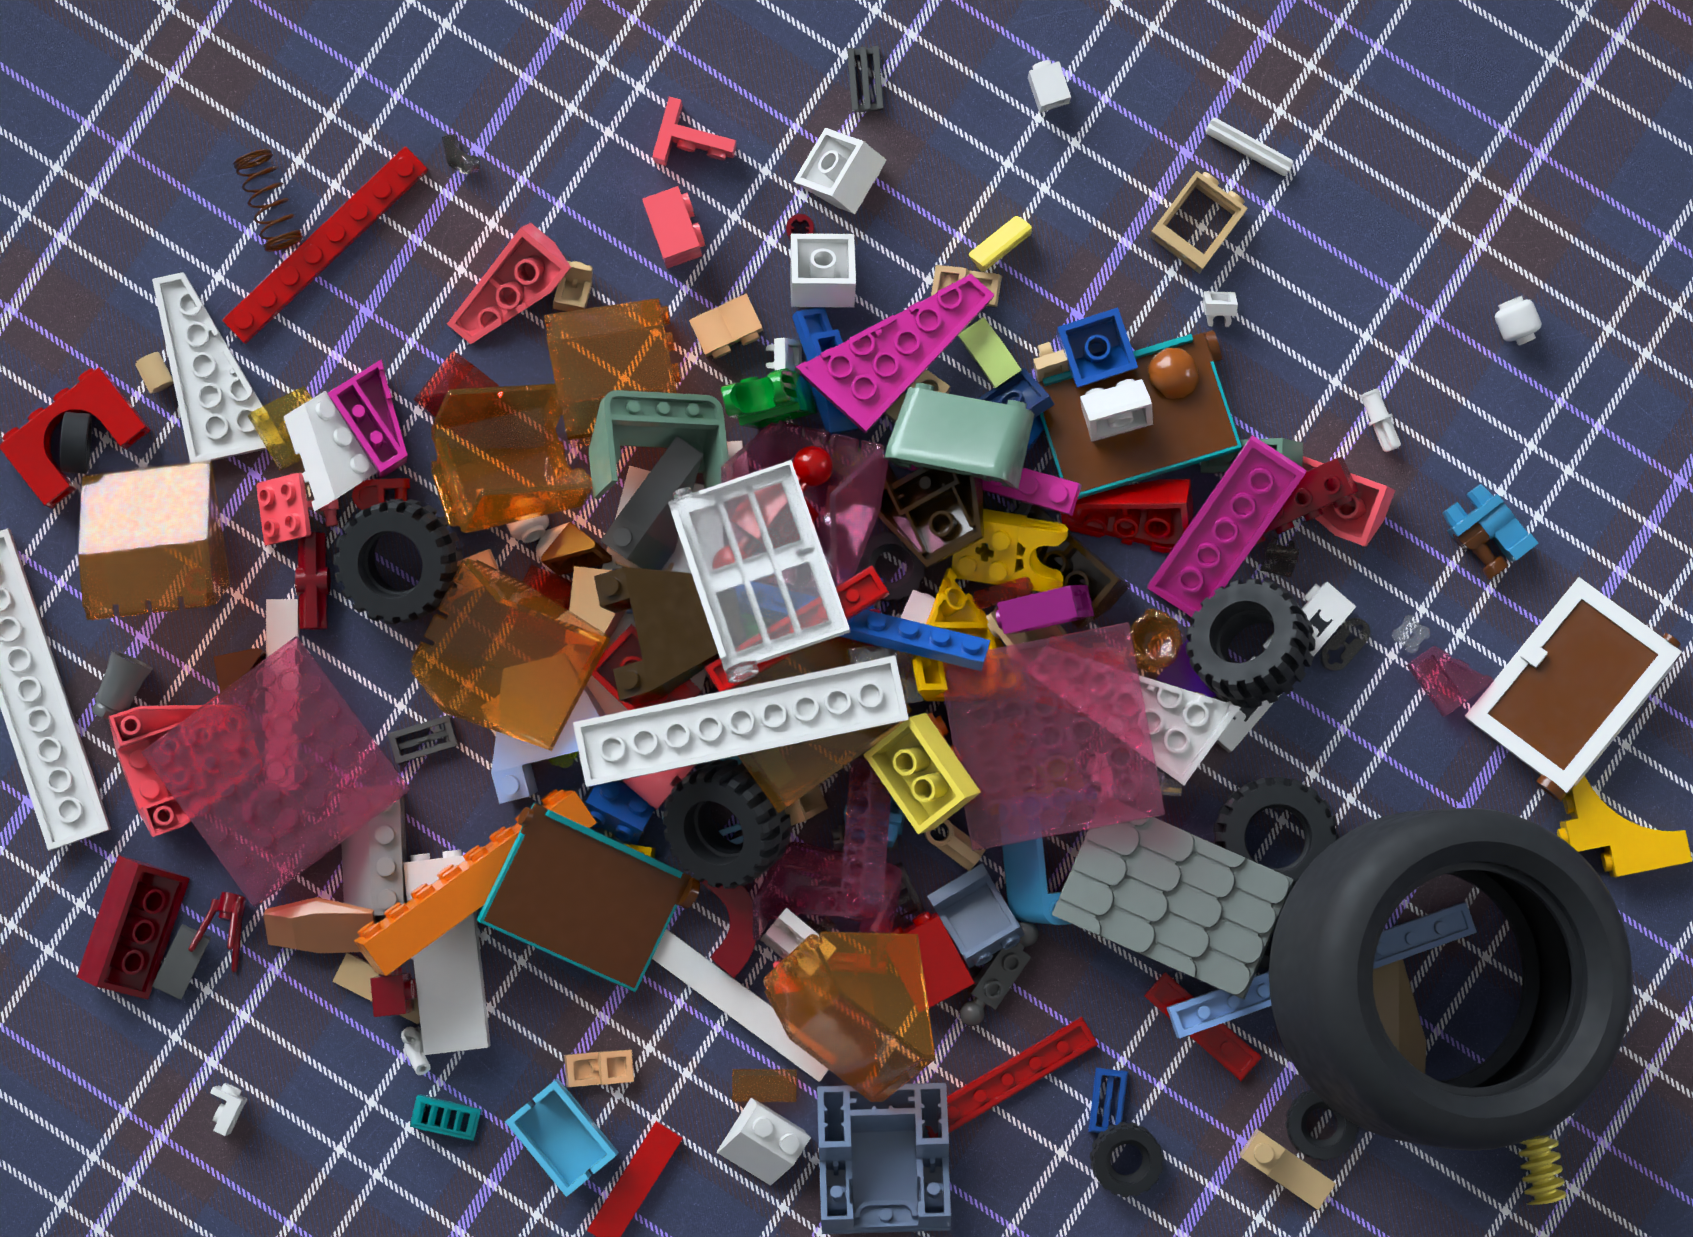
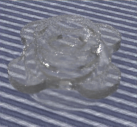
[1392,615,1430,653]

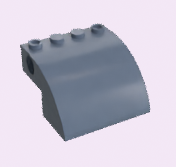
[817,1083,951,1234]

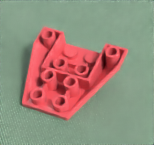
[109,705,263,837]

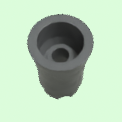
[92,650,153,720]

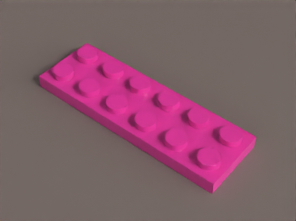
[1147,435,1306,617]

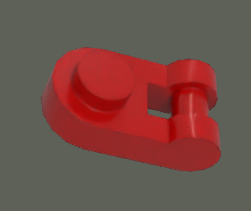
[352,478,410,510]

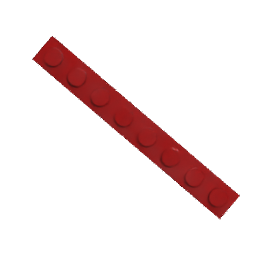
[222,146,429,344]

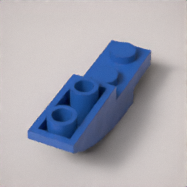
[792,307,858,436]

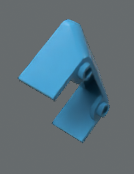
[999,786,1098,925]

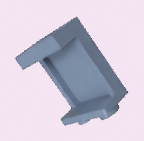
[927,863,1025,968]

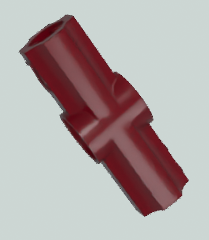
[295,532,331,630]

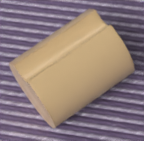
[135,352,174,394]

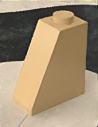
[566,566,626,653]

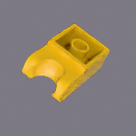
[952,509,1068,592]

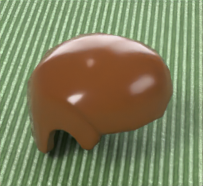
[1148,348,1199,399]

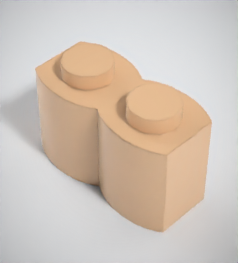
[689,293,763,359]

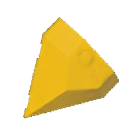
[912,567,1025,701]

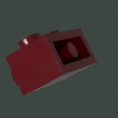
[370,967,417,1017]

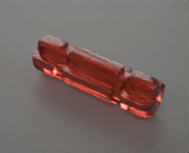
[973,577,1034,609]

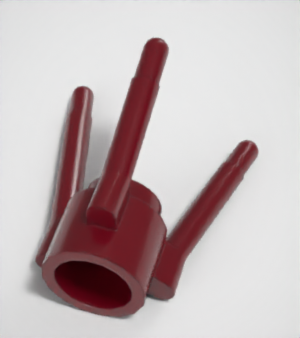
[188,892,246,973]

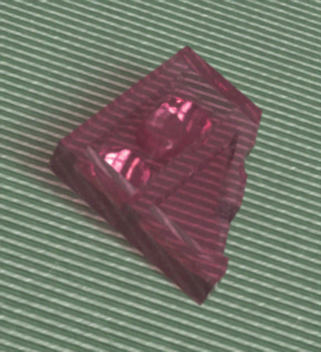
[1406,646,1494,717]

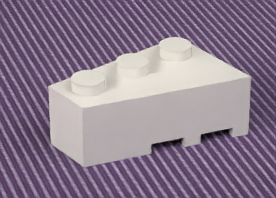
[283,391,377,511]

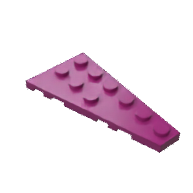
[795,274,994,434]

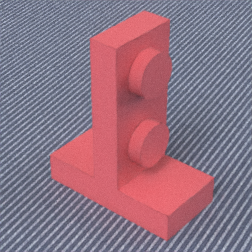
[652,96,737,166]

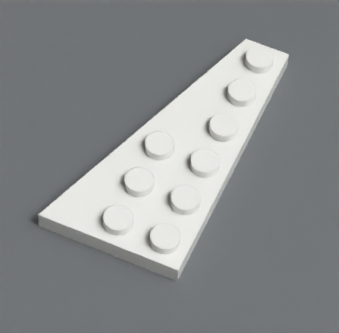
[152,272,286,465]
[1027,646,1241,785]

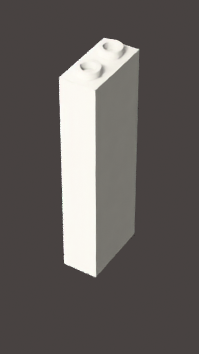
[403,850,491,1055]

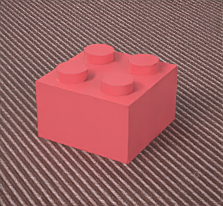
[642,186,706,269]

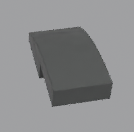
[152,924,211,1000]

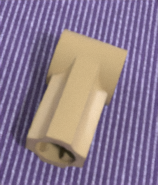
[924,820,986,871]

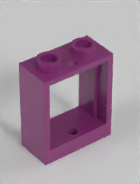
[996,585,1094,634]

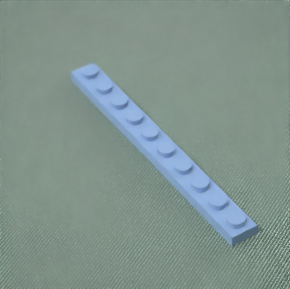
[1166,902,1477,1038]

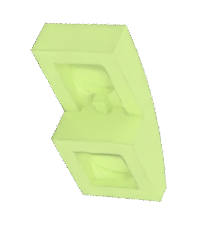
[958,317,1021,388]

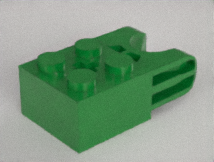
[721,368,817,429]

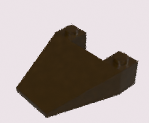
[847,454,984,568]
[594,567,747,706]

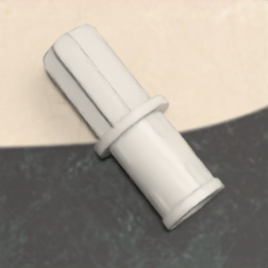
[1360,388,1401,452]

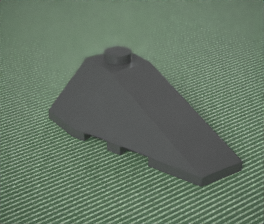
[601,436,704,570]

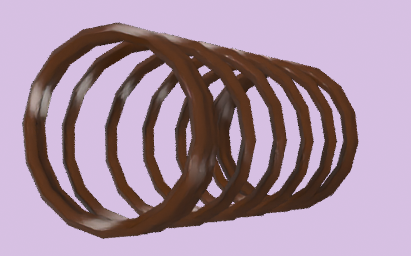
[233,149,303,252]

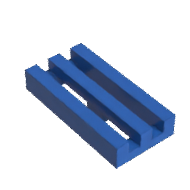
[1088,1067,1128,1133]

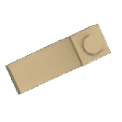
[1239,1129,1336,1210]

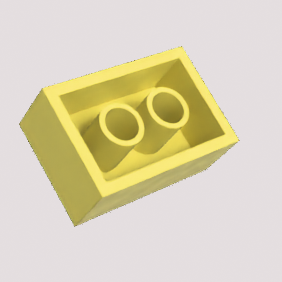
[863,713,981,835]

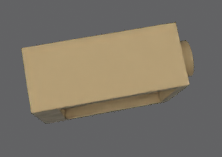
[1149,171,1248,274]

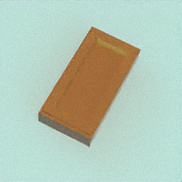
[732,1069,797,1102]

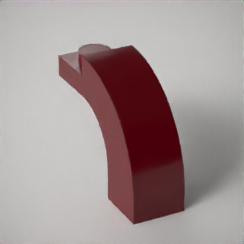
[701,880,758,978]

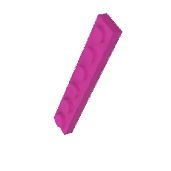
[892,463,1082,516]

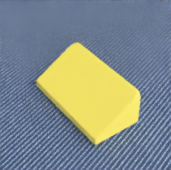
[969,216,1032,272]

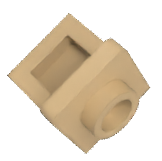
[553,261,593,315]

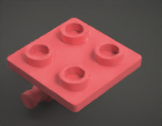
[256,473,339,545]

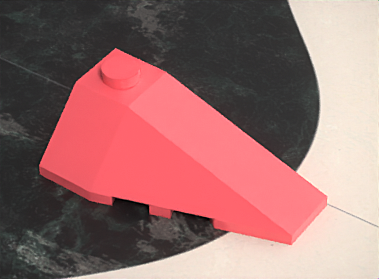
[447,223,571,344]
[1302,456,1396,547]

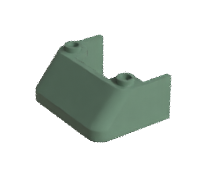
[589,390,731,499]

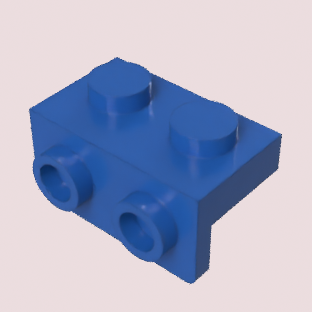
[585,781,655,845]

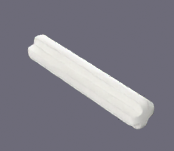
[1206,118,1293,176]

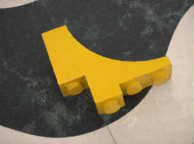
[1557,775,1692,877]

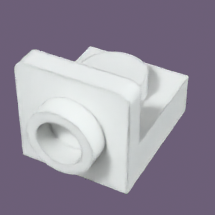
[210,1083,247,1136]

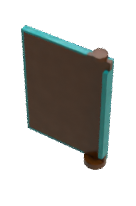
[1038,330,1242,499]
[477,803,700,992]

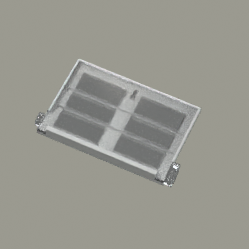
[668,460,850,683]

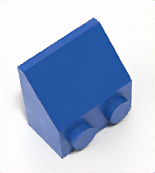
[1056,307,1138,388]

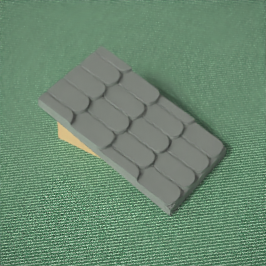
[1052,795,1296,1000]

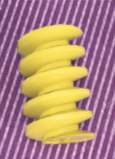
[1518,1135,1567,1205]

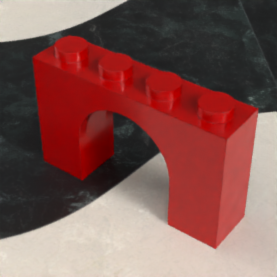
[0,367,151,508]

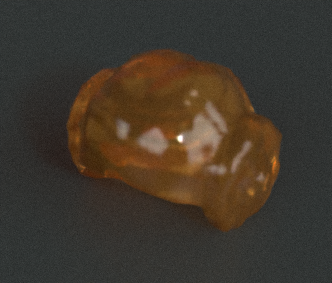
[1125,608,1183,673]

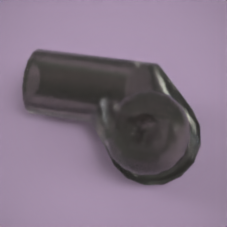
[442,134,481,175]

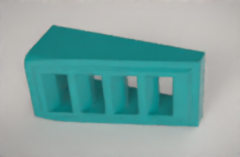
[410,1094,482,1141]

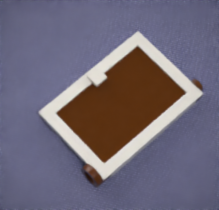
[1465,577,1682,802]

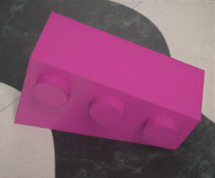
[327,360,407,479]

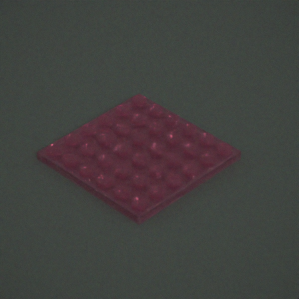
[943,622,1166,851]
[141,636,411,907]

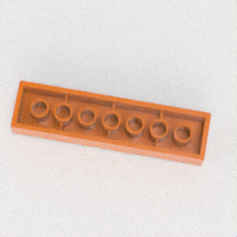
[354,789,597,976]

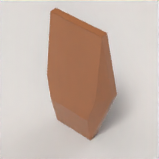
[263,897,376,953]

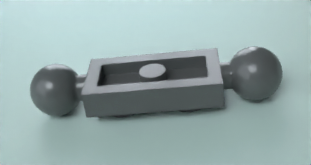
[959,922,1039,1026]

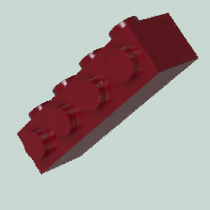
[1255,457,1358,545]

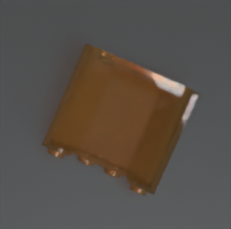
[544,298,682,448]
[431,384,592,533]

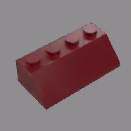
[76,855,190,999]

